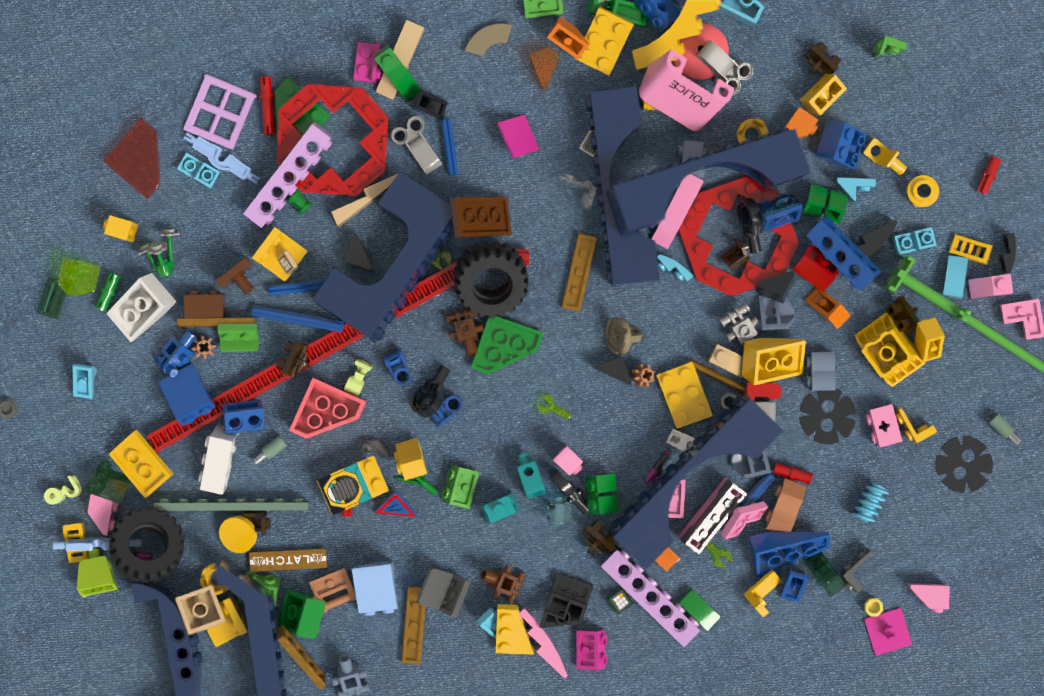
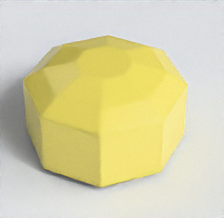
[864,598,883,616]

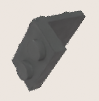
[417,567,471,618]

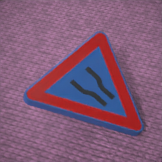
[375,492,417,517]

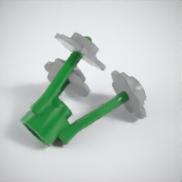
[137,227,180,277]

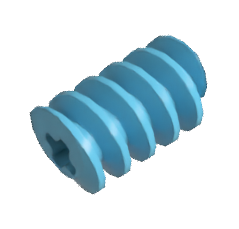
[851,480,889,523]

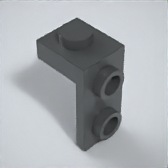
[840,549,873,593]

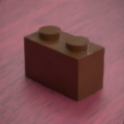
[184,291,225,318]

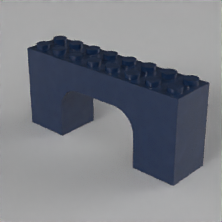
[312,172,454,343]

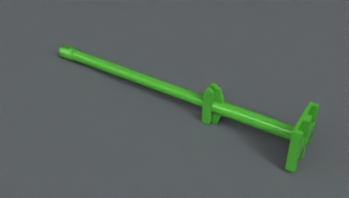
[880,255,1044,373]

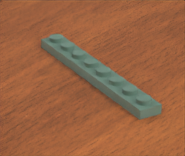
[153,499,310,511]

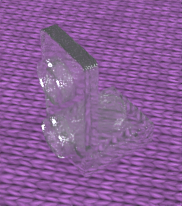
[559,174,597,211]

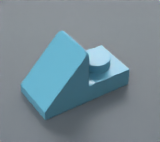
[834,177,876,203]
[73,364,97,399]
[476,608,497,639]

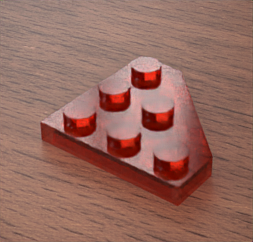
[104,118,161,199]

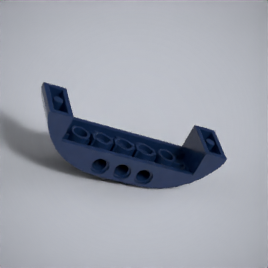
[131,581,203,696]

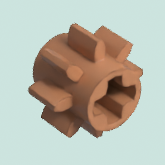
[192,336,216,360]
[631,364,655,387]

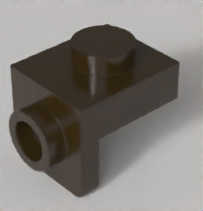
[721,237,750,272]
[243,511,271,536]

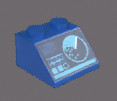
[758,194,803,233]

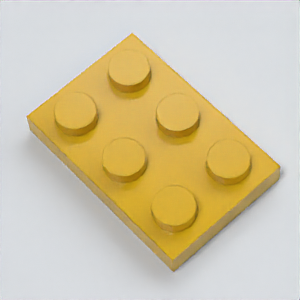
[575,7,634,75]
[656,361,713,429]
[109,430,173,498]

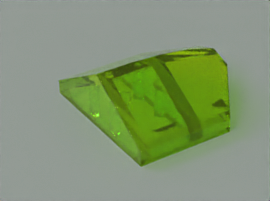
[57,258,100,297]

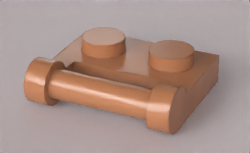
[309,568,357,614]

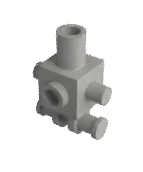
[719,303,759,344]

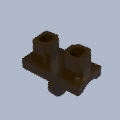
[804,42,841,75]
[886,295,919,335]
[276,341,310,378]
[581,520,616,555]

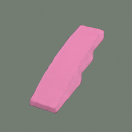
[652,174,704,249]
[520,607,567,678]

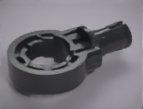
[737,198,762,254]
[410,365,450,417]
[548,468,589,514]

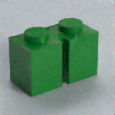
[803,184,848,224]
[585,474,619,515]

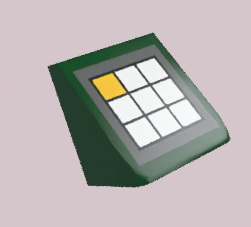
[607,588,633,615]

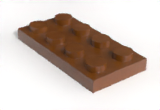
[451,197,512,238]

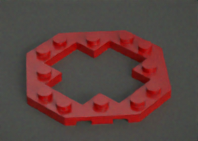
[277,84,388,196]
[678,176,799,297]

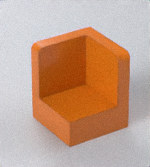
[655,547,681,571]

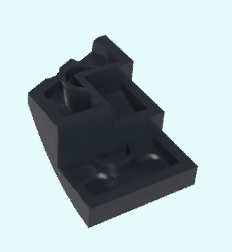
[539,573,594,629]

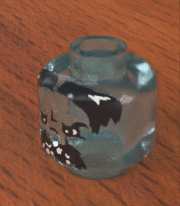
[546,497,572,525]

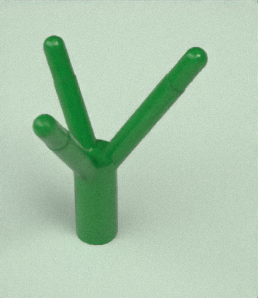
[395,475,438,496]

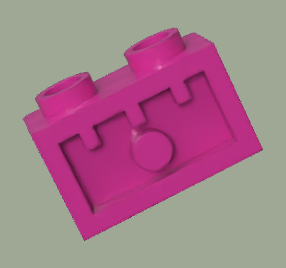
[353,42,382,84]
[576,630,607,670]

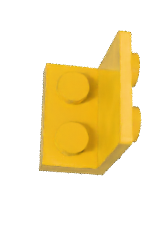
[252,227,307,281]
[207,596,248,647]

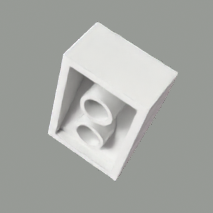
[106,273,176,342]

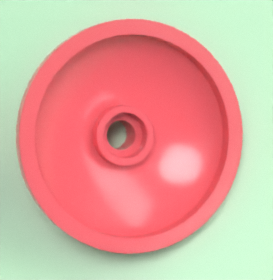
[673,23,729,80]

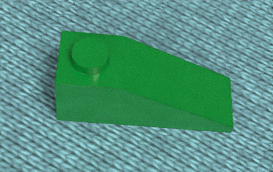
[373,44,421,101]

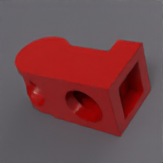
[745,383,782,402]

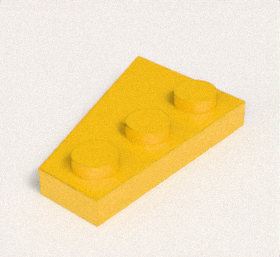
[496,604,534,654]

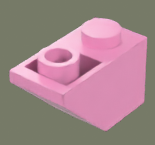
[87,493,119,535]

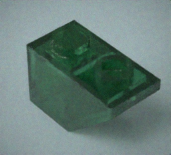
[804,551,846,597]

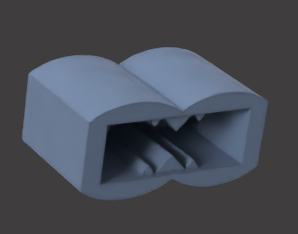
[806,352,835,391]

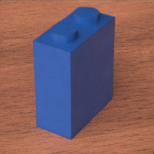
[158,364,216,426]

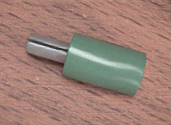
[988,413,1021,445]
[253,435,288,464]

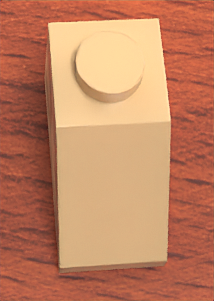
[707,344,743,378]

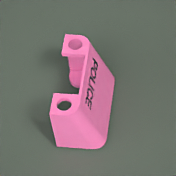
[639,49,734,131]

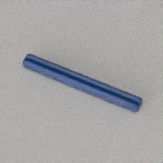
[251,305,344,333]

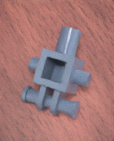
[332,655,370,696]

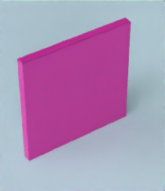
[497,115,539,159]
[864,608,912,656]

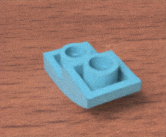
[176,153,220,188]
[892,227,937,256]
[657,255,693,282]
[943,255,968,299]

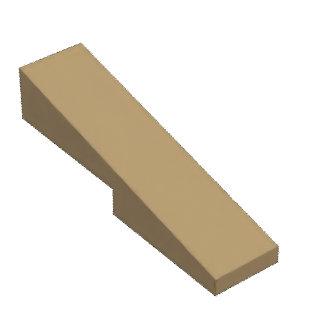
[376,20,425,100]
[332,174,398,227]

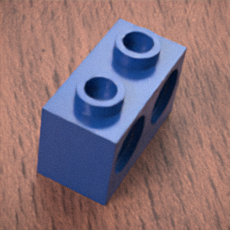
[222,400,264,434]

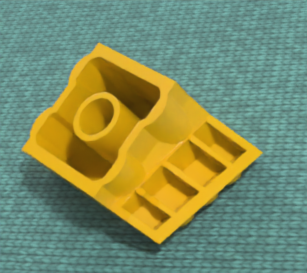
[855,312,925,387]

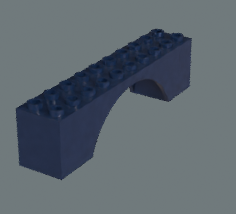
[586,87,660,286]
[606,127,810,236]
[610,393,783,569]

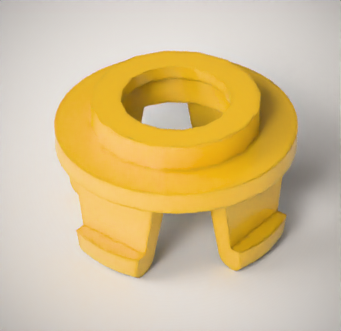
[737,118,768,144]
[906,175,939,207]
[200,563,228,595]

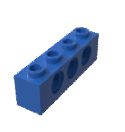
[633,0,681,33]
[806,217,881,291]

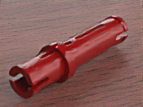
[259,76,276,135]

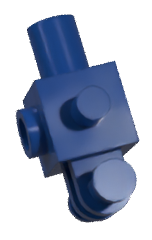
[155,330,196,377]

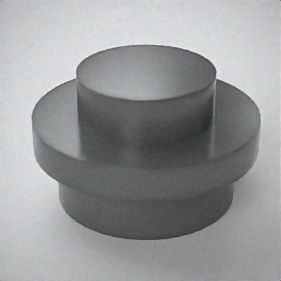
[0,399,18,419]

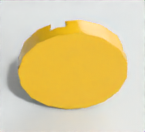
[219,516,257,553]

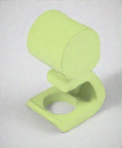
[344,358,373,397]
[44,475,82,505]

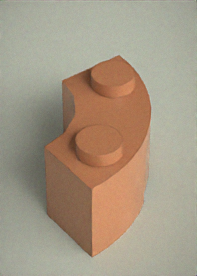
[765,479,807,532]

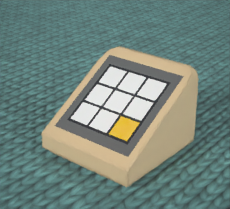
[277,251,299,275]

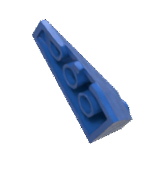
[749,532,830,578]

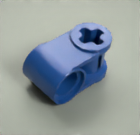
[382,348,412,386]
[431,395,463,428]

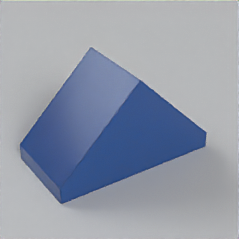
[780,569,809,603]

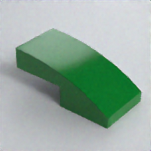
[678,588,720,631]

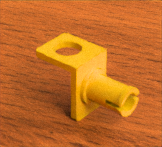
[863,138,907,175]

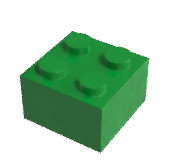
[277,589,326,639]

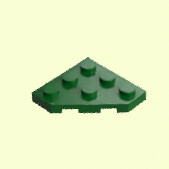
[275,77,331,141]
[471,316,544,374]

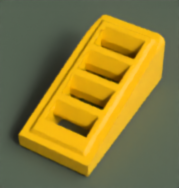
[949,234,993,265]
[62,522,89,563]

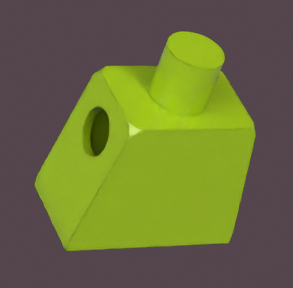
[77,549,118,597]

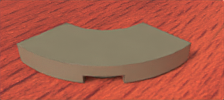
[465,24,512,57]

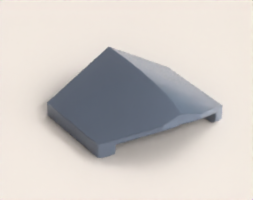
[758,296,795,330]
[731,450,771,479]

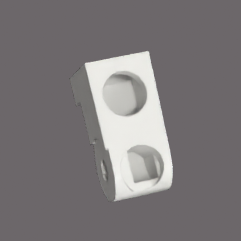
[666,429,695,451]

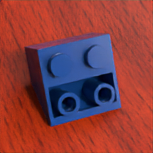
[816,119,867,170]

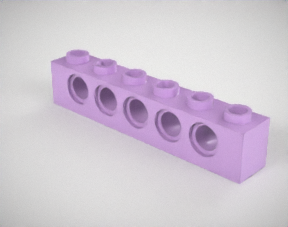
[243,121,333,228]
[600,549,700,647]

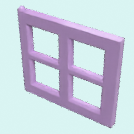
[183,74,257,150]

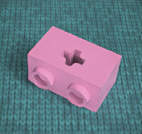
[866,404,902,447]

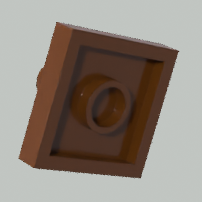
[215,257,255,295]

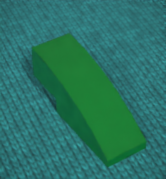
[586,0,648,27]

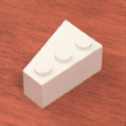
[198,424,239,495]

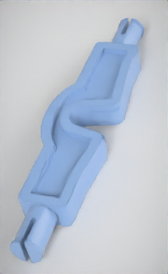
[183,132,260,185]
[53,537,141,551]

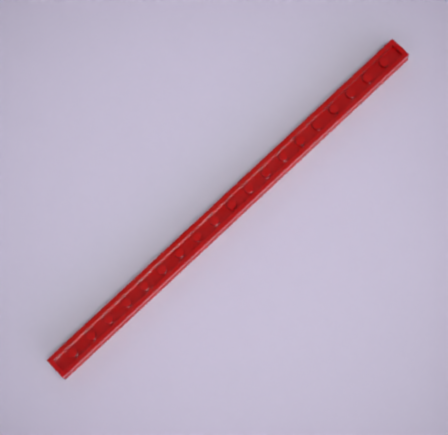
[146,262,457,453]

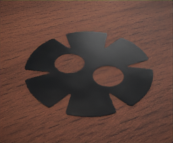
[800,388,856,444]
[936,436,993,493]

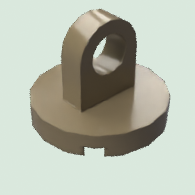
[605,317,643,355]

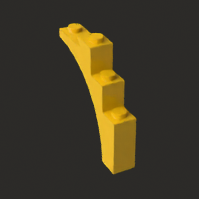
[632,0,721,70]

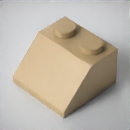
[175,585,225,635]

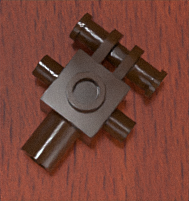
[446,308,484,356]
[480,565,527,604]

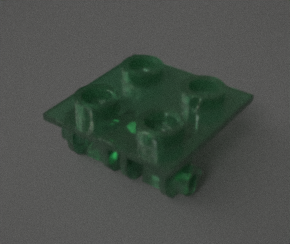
[84,460,131,504]

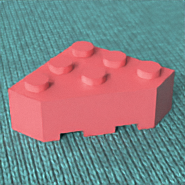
[289,378,367,439]

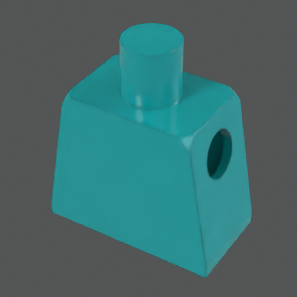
[517,453,546,500]
[480,492,520,524]

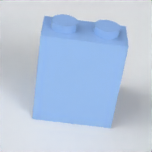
[352,561,398,616]

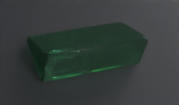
[37,277,70,320]

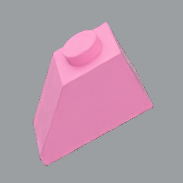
[968,274,1013,299]
[553,446,583,476]
[908,583,950,613]

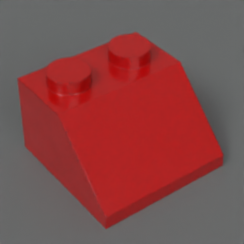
[793,243,845,292]

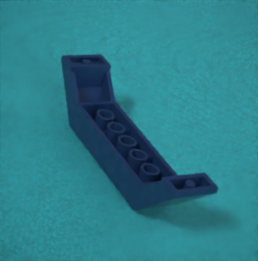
[215,558,288,696]

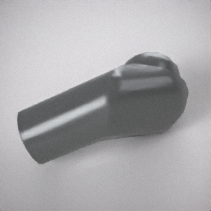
[361,439,390,458]

